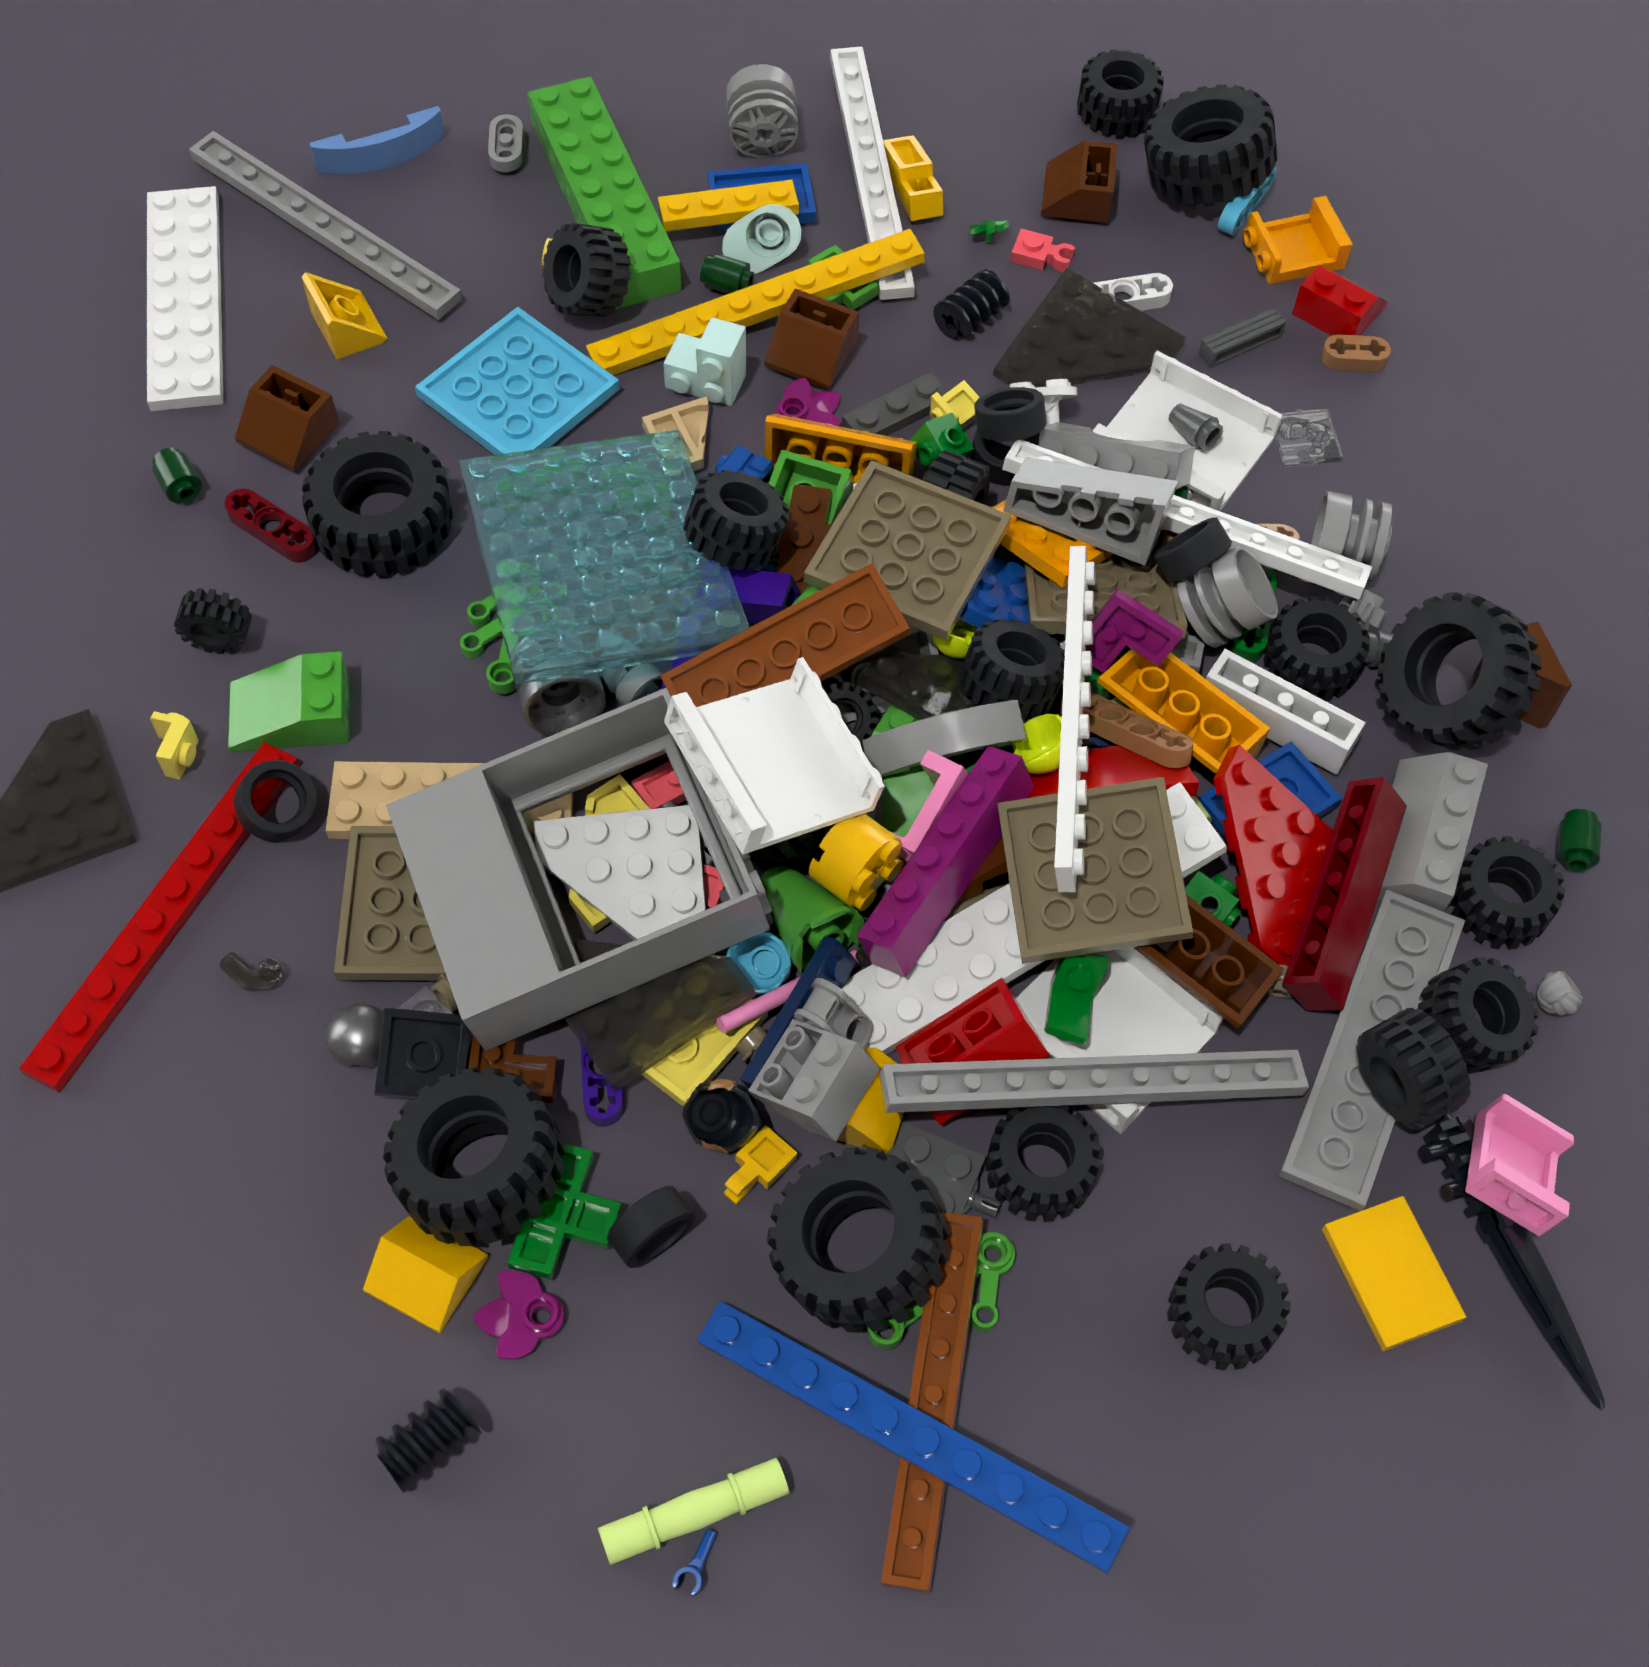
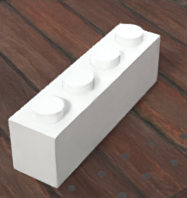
[1206,649,1366,775]

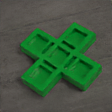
[507,1143,622,1280]

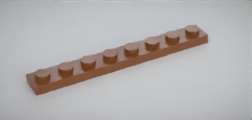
[881,1212,984,1593]

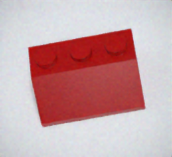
[896,977,1049,1125]

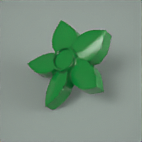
[969,220,1009,243]

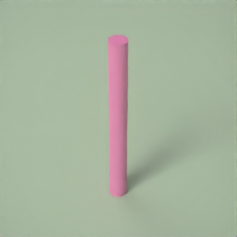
[716,950,862,1033]

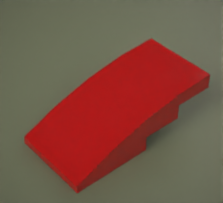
[1027,745,1199,798]

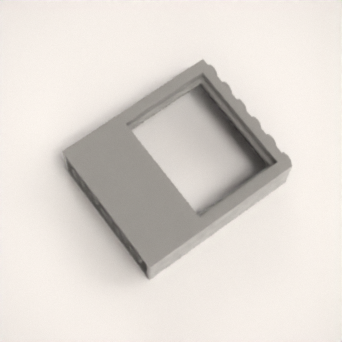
[386,688,772,1051]

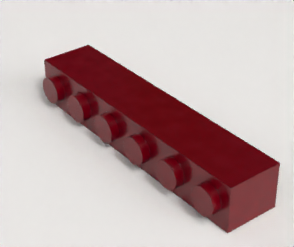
[1282,777,1407,1011]

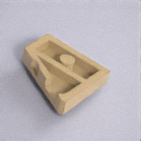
[642,397,709,479]

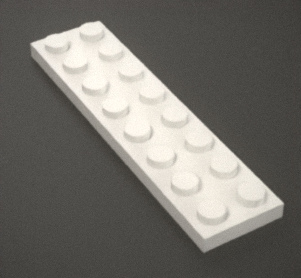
[147,186,223,411]

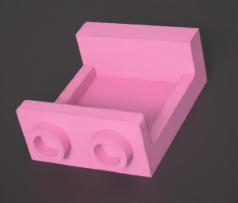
[891,750,968,868]
[1465,1094,1574,1236]

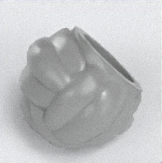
[1537,971,1584,1016]

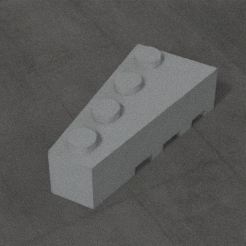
[1003,457,1178,566]

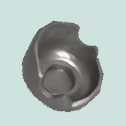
[325,1003,384,1069]

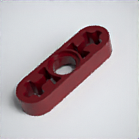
[224,488,317,563]

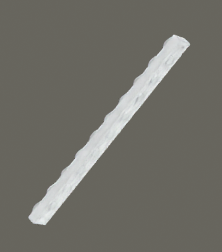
[830,47,915,300]
[1002,440,1372,599]
[1054,546,1096,892]

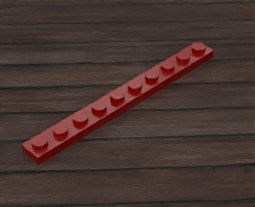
[19,742,300,1093]

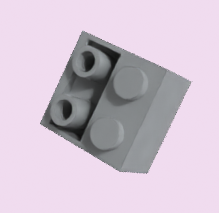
[748,1019,880,1142]

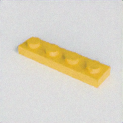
[658,180,799,231]

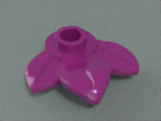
[775,378,841,426]
[473,1270,564,1360]

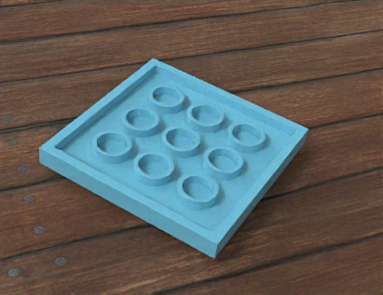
[415,307,620,472]

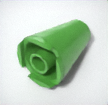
[761,865,865,972]

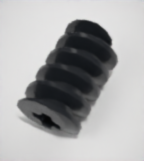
[933,269,1010,338]
[376,1388,482,1493]

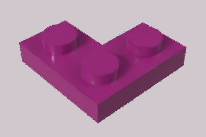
[1086,589,1183,673]

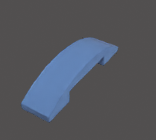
[310,106,445,175]

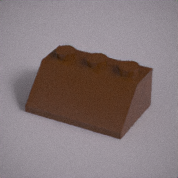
[1135,894,1284,1029]

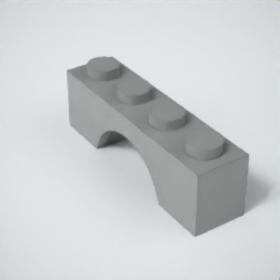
[1038,422,1195,489]

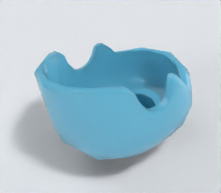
[725,932,792,995]

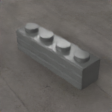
[1198,308,1286,368]

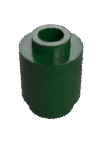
[700,254,754,294]
[152,448,202,503]
[1557,809,1602,871]

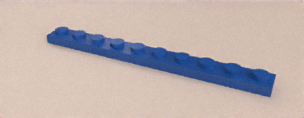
[697,1301,1130,1575]

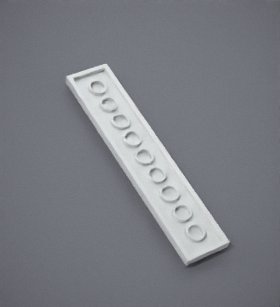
[841,782,1227,1055]

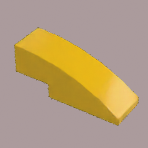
[883,135,943,221]

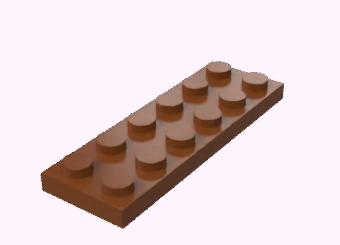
[660,563,911,707]

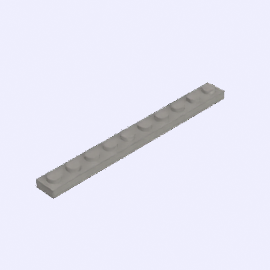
[189,131,462,320]
[880,1050,1309,1113]

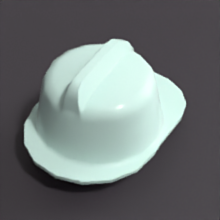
[722,204,802,274]

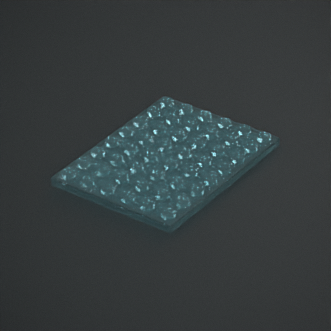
[459,430,750,685]

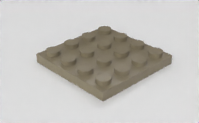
[804,460,1011,640]
[1022,539,1187,638]
[997,777,1193,964]
[334,826,447,981]

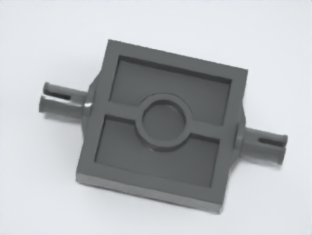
[861,1123,1001,1219]

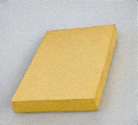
[1322,1196,1466,1352]

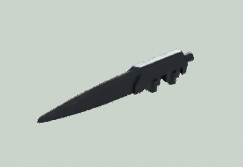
[1419,1113,1605,1410]

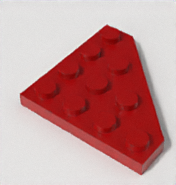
[1213,745,1333,966]

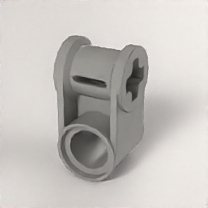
[794,978,872,1049]

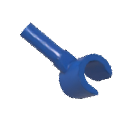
[673,1529,717,1597]

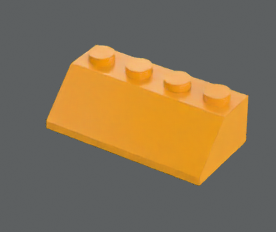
[765,414,918,483]
[1097,649,1270,774]

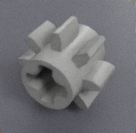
[1339,588,1388,630]

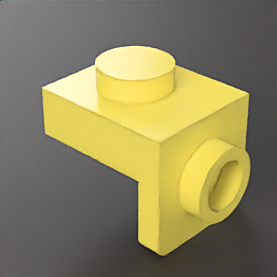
[929,380,980,430]
[150,711,199,780]

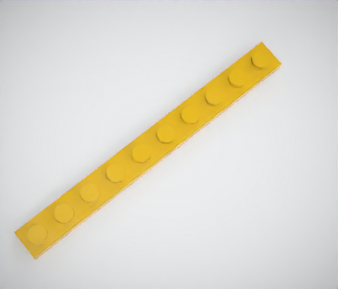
[586,228,925,375]

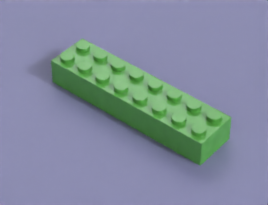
[528,76,681,309]

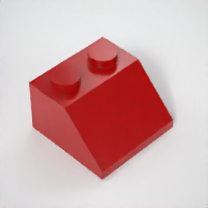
[1292,265,1388,336]

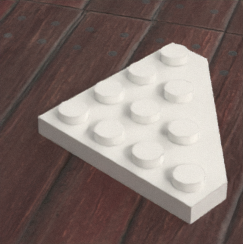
[534,805,710,967]

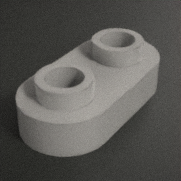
[488,114,524,172]

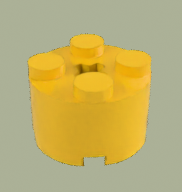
[809,813,903,911]

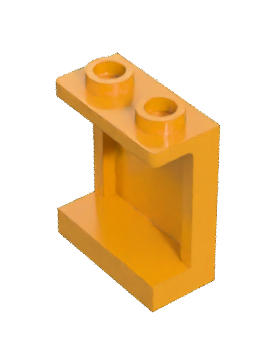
[1243,196,1353,285]

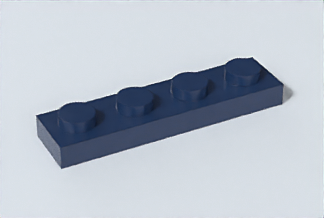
[740,936,857,1088]

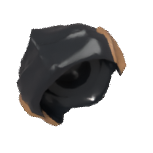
[682,1079,762,1153]

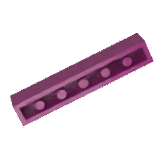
[857,746,1034,977]

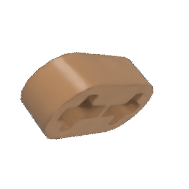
[1321,334,1391,372]

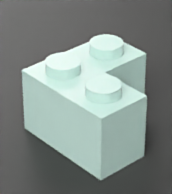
[663,317,746,406]

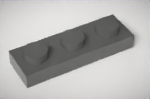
[842,372,948,436]

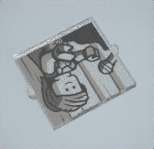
[1275,408,1344,467]

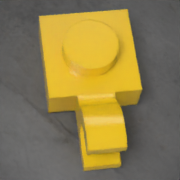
[723,1125,798,1205]

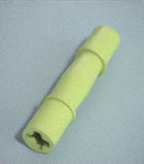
[598,1458,789,1565]

